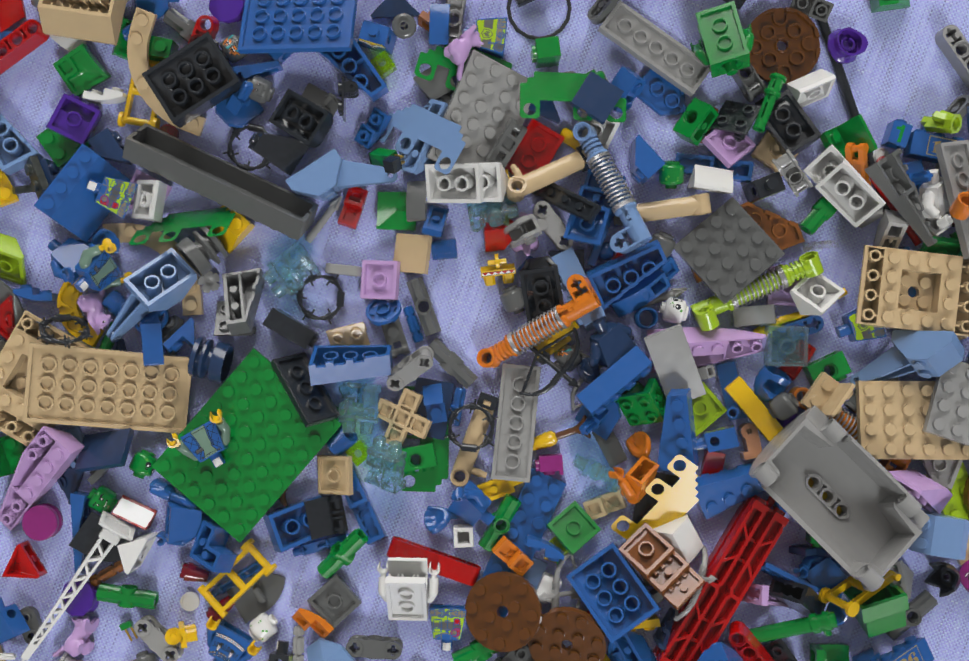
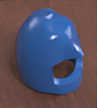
[753,364,792,402]

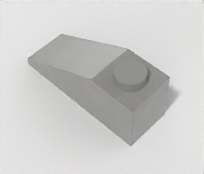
[873,209,908,249]

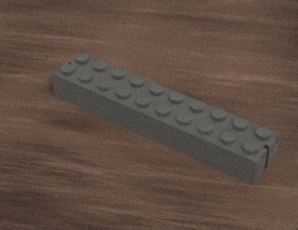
[122,123,319,240]

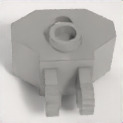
[503,214,548,249]

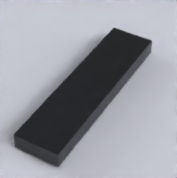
[532,183,602,224]

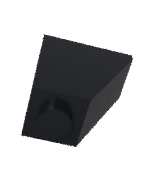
[248,131,309,176]
[263,308,318,349]
[769,576,827,616]

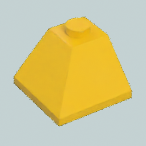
[206,206,255,254]

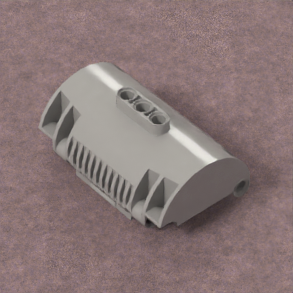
[749,405,930,592]

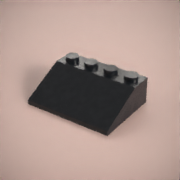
[142,32,243,128]

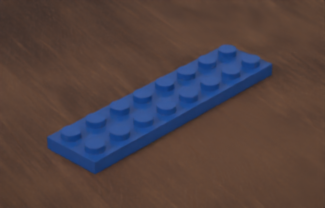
[480,467,567,617]

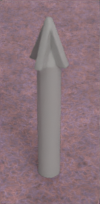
[305,196,342,244]
[635,288,687,311]

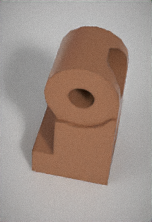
[738,423,762,460]

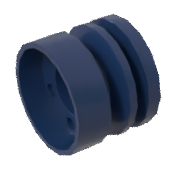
[188,337,234,384]

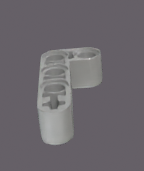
[935,25,969,89]

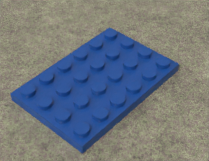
[237,0,358,54]

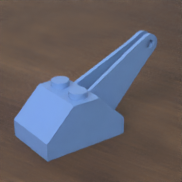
[285,148,398,201]
[106,248,197,343]
[850,330,965,388]
[908,510,969,560]

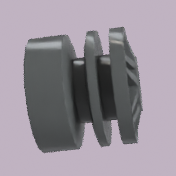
[176,226,229,277]

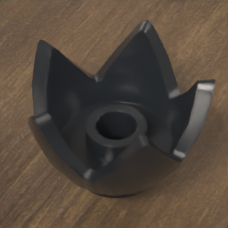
[924,562,961,597]

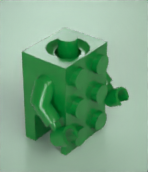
[690,1,754,78]

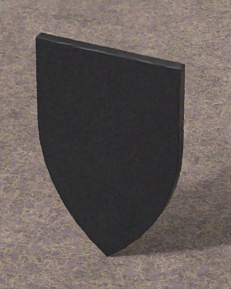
[69,512,127,562]

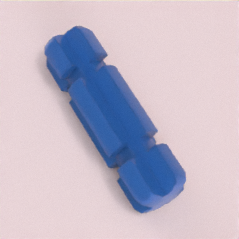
[403,306,424,343]

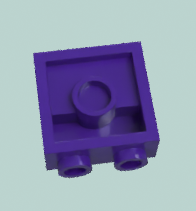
[46,93,103,145]

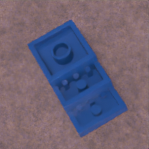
[563,169,626,246]

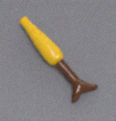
[533,415,591,451]

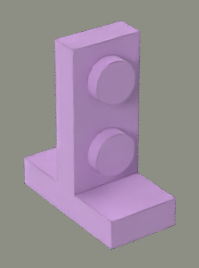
[742,583,788,607]

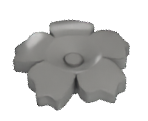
[197,271,220,293]

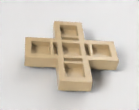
[373,388,433,449]

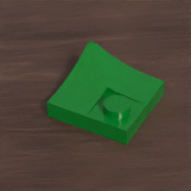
[53,44,112,97]
[376,192,416,231]

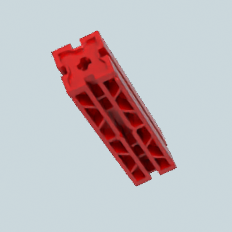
[652,495,789,661]

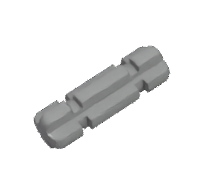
[292,625,305,661]

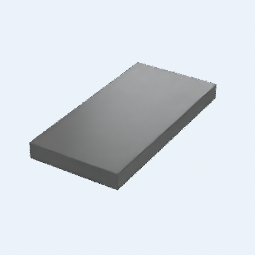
[643,324,706,399]

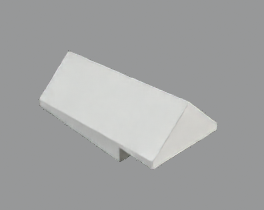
[803,145,886,228]
[425,162,509,203]

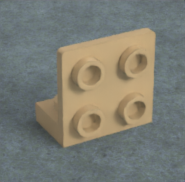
[800,372,856,418]

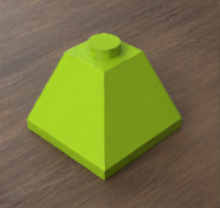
[0,233,27,285]

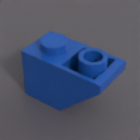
[611,66,646,113]

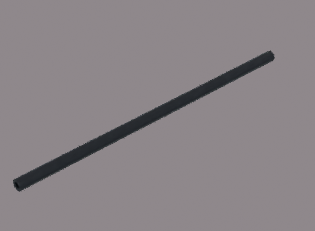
[817,20,890,212]

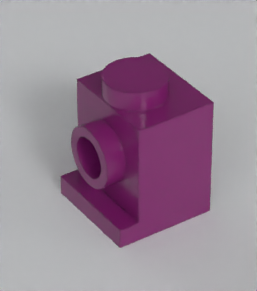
[535,453,563,475]

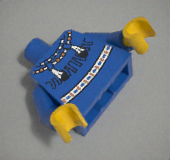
[206,616,262,661]

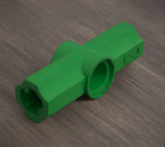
[799,196,837,236]
[478,494,522,552]
[317,528,368,579]
[96,583,159,609]
[451,639,497,661]

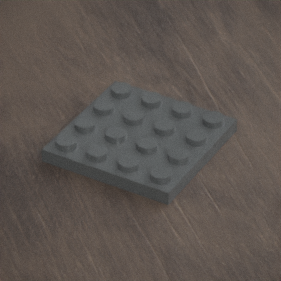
[674,197,785,305]

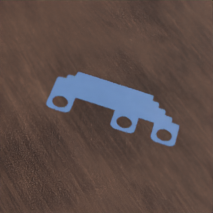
[378,104,466,174]

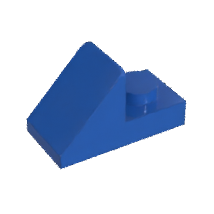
[422,205,449,238]
[163,317,195,354]
[422,383,448,424]

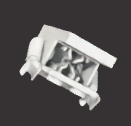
[377,557,440,621]

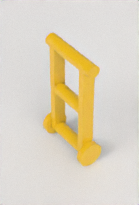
[117,59,161,129]
[197,538,278,619]
[818,570,901,617]

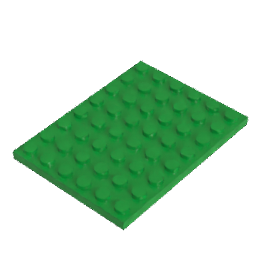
[151,348,343,543]

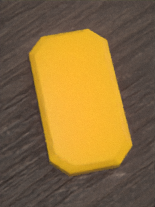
[560,128,581,150]

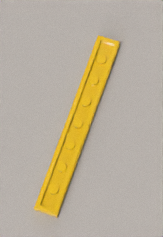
[724,376,827,500]

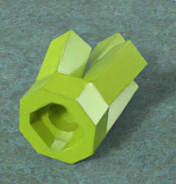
[920,110,962,134]

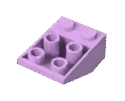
[889,469,953,514]

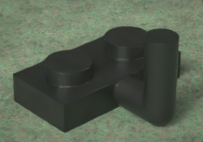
[12,155,49,199]

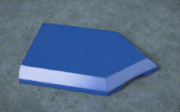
[637,69,687,116]

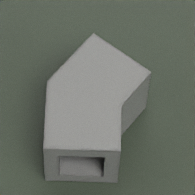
[697,364,716,380]

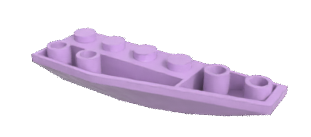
[645,327,767,373]
[0,426,85,531]

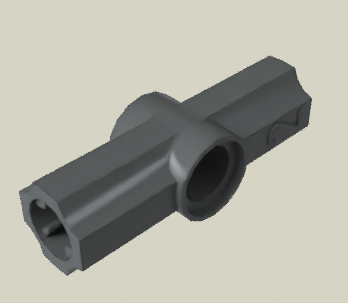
[163,8,220,47]
[406,277,441,336]
[428,338,478,389]
[886,590,938,641]

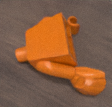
[608,431,660,504]

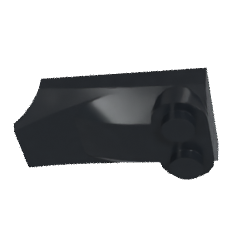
[268,88,333,148]
[755,90,821,156]
[519,256,564,324]

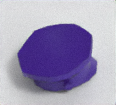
[209,0,245,24]
[827,27,868,64]
[61,580,99,616]

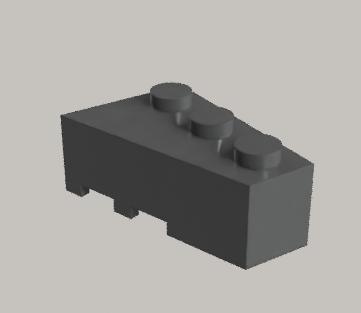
[222,268,265,335]

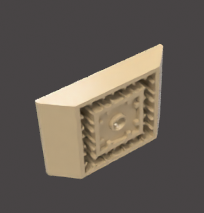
[37,0,127,45]
[855,245,969,337]
[0,310,91,446]

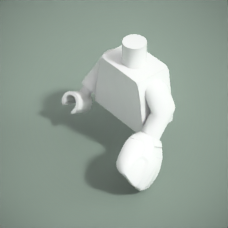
[919,169,953,228]

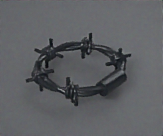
[223,123,271,171]
[292,270,345,324]
[36,314,93,349]
[444,399,498,452]

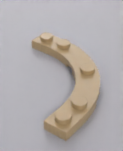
[127,7,207,137]
[102,223,204,316]

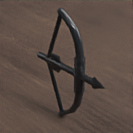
[519,327,580,396]

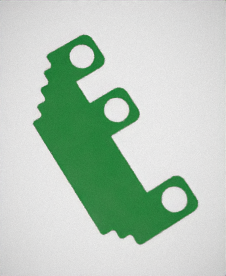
[414,40,516,91]
[520,71,626,122]
[129,207,236,245]
[399,386,450,492]

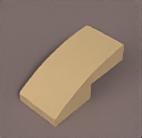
[583,488,627,520]

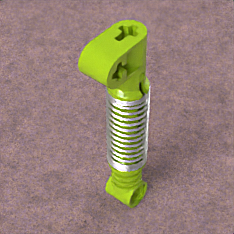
[690,251,824,331]

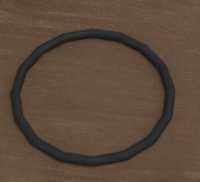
[506,0,572,40]

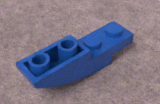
[610,256,680,317]

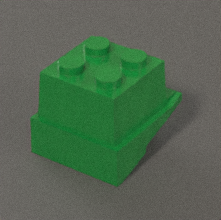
[843,576,909,638]

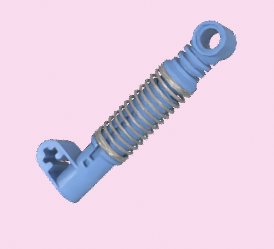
[573,122,652,254]

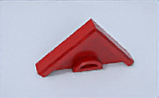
[0,295,15,340]

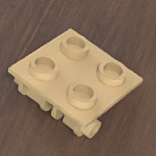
[326,322,370,346]

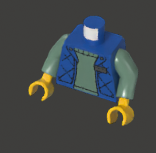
[74,238,132,292]
[166,409,231,468]

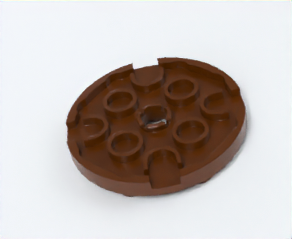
[749,7,821,85]
[465,571,542,652]
[528,607,607,661]

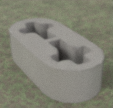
[325,263,362,277]

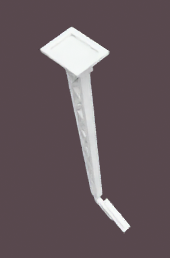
[0,511,135,661]

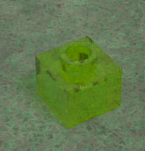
[370,50,397,79]
[345,439,373,466]

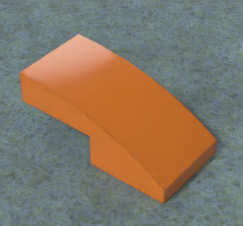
[491,536,534,576]
[292,608,335,638]

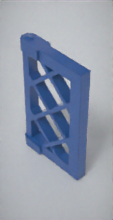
[760,562,819,593]

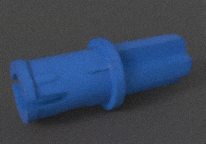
[450,387,467,426]

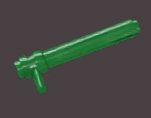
[749,610,838,643]

